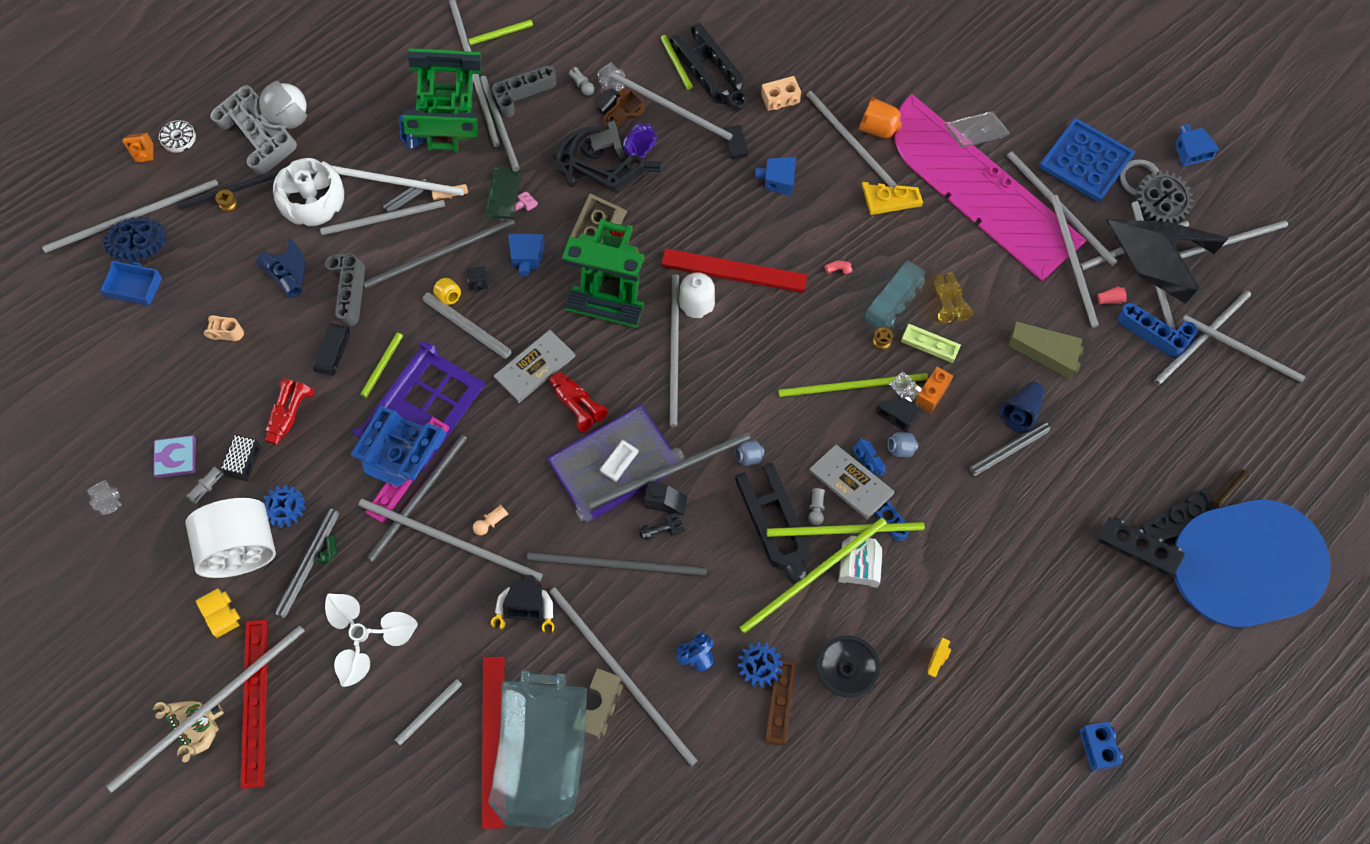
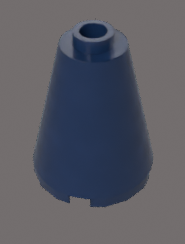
[999,382,1045,433]

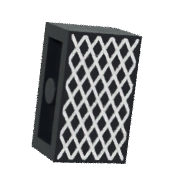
[220,434,262,482]

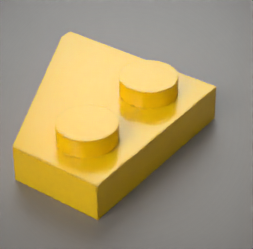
[928,638,951,678]

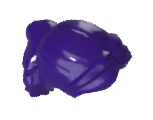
[622,123,657,158]

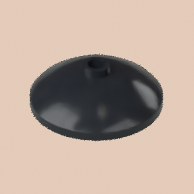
[817,635,880,698]

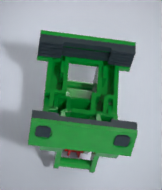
[403,48,481,152]
[562,218,645,328]

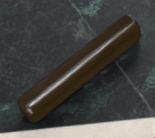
[1212,469,1249,508]

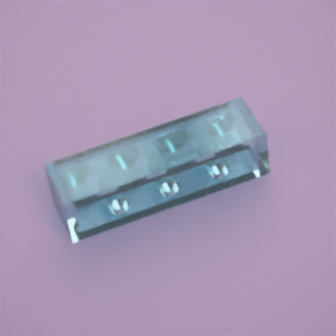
[864,260,926,328]

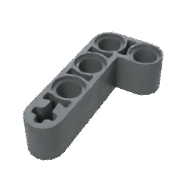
[492,66,557,118]
[325,253,365,326]

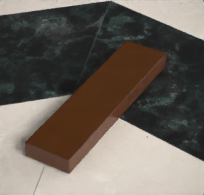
[765,659,796,746]

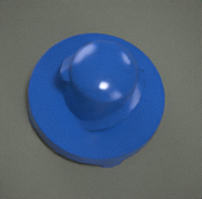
[676,632,714,672]

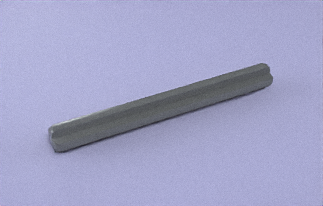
[969,422,1051,476]

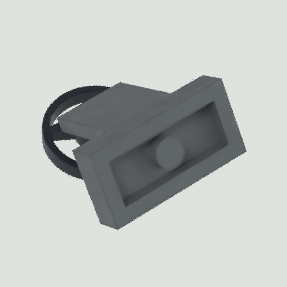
[580,121,626,160]

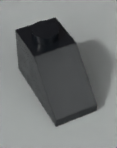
[875,399,922,433]
[645,482,687,515]

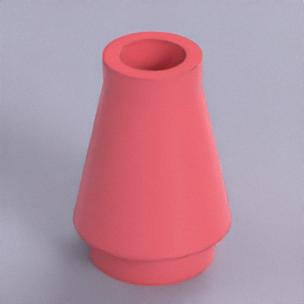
[1097,286,1126,304]

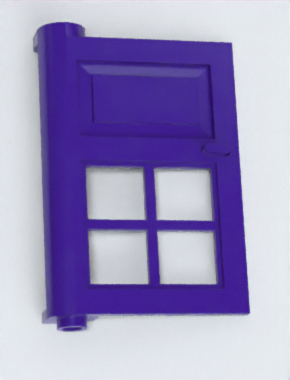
[353,341,486,471]

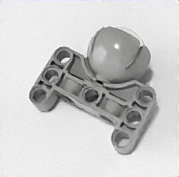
[211,81,308,175]

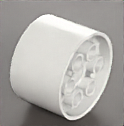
[185,498,276,578]

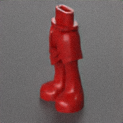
[549,372,608,433]
[264,378,315,445]

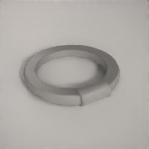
[1119,159,1159,195]

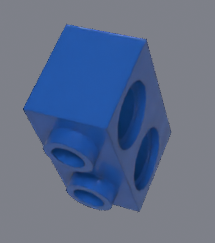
[1079,721,1123,772]

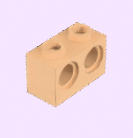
[761,76,801,111]

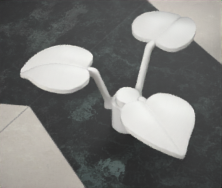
[325,594,418,687]

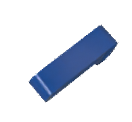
[1117,303,1197,358]

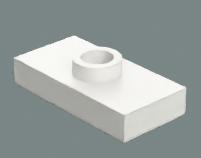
[600,440,639,482]

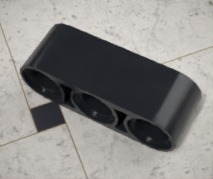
[313,323,350,376]

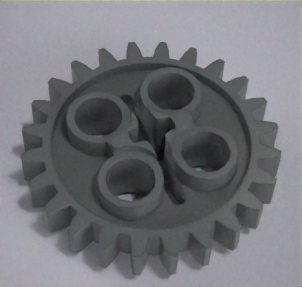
[1134,170,1194,224]

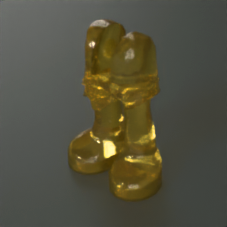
[934,272,973,323]

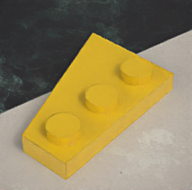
[862,182,923,215]

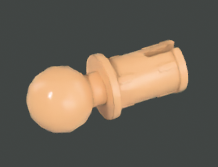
[473,504,508,535]

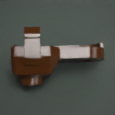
[604,88,646,128]

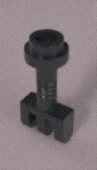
[639,513,685,541]

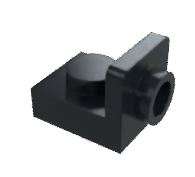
[467,266,488,292]

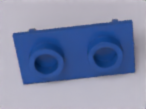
[852,438,886,476]

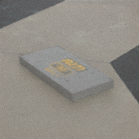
[494,330,575,403]
[809,445,894,519]

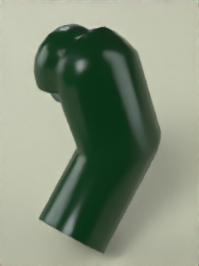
[316,536,337,564]

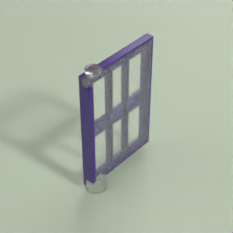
[547,404,685,523]

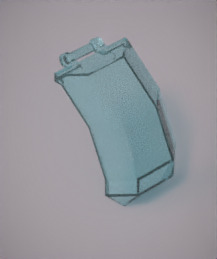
[488,671,587,829]

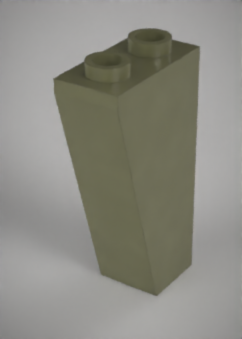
[1008,321,1084,379]

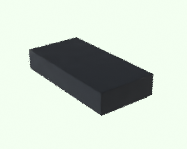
[724,125,748,159]

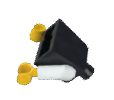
[491,575,554,633]

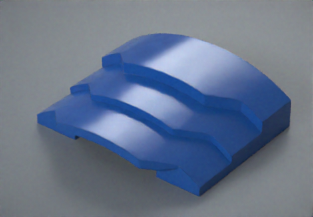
[351,406,447,487]

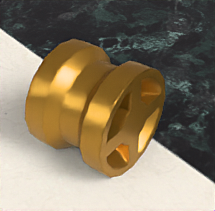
[215,189,237,212]
[872,327,893,350]

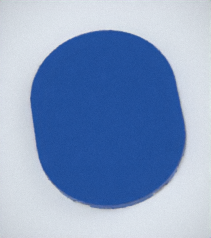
[1174,500,1330,628]

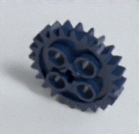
[103,216,167,263]

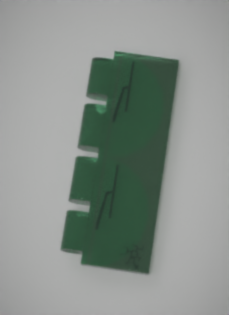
[485,167,522,219]

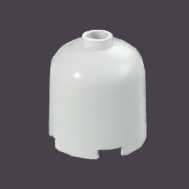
[679,273,715,318]

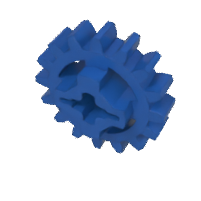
[263,485,306,528]
[738,642,783,688]

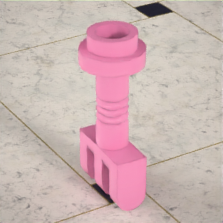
[497,192,538,221]

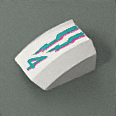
[838,536,882,588]

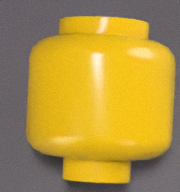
[433,278,461,305]

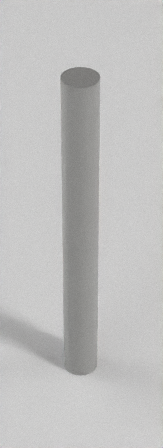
[395,679,462,745]

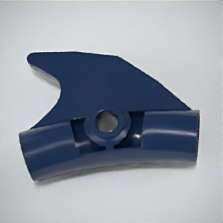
[256,239,306,298]

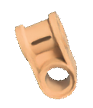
[204,315,244,341]

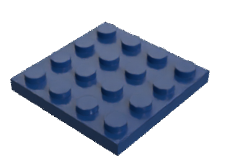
[1039,118,1136,203]

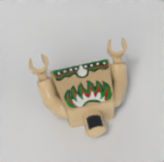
[153,701,224,762]

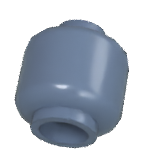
[888,432,918,458]
[734,440,764,466]

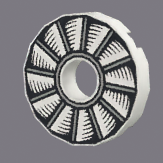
[159,121,196,152]

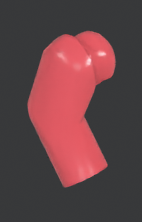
[824,260,852,274]

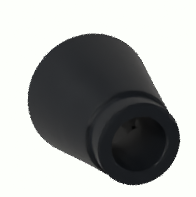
[596,88,620,115]

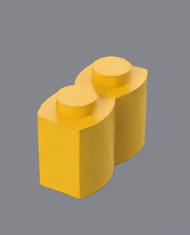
[196,588,240,638]

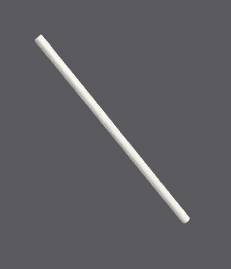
[332,166,464,196]

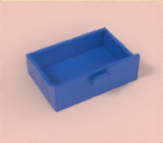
[100,261,162,306]

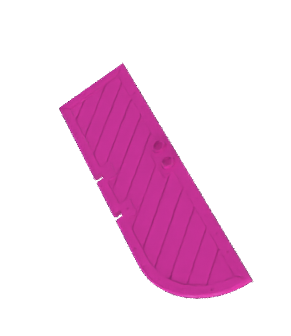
[894,94,1086,281]

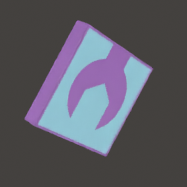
[154,435,196,478]

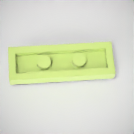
[901,324,961,363]

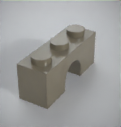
[574,668,623,740]

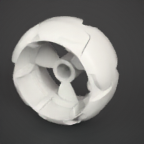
[273,158,344,226]

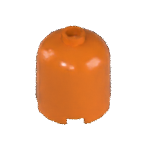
[858,97,902,139]

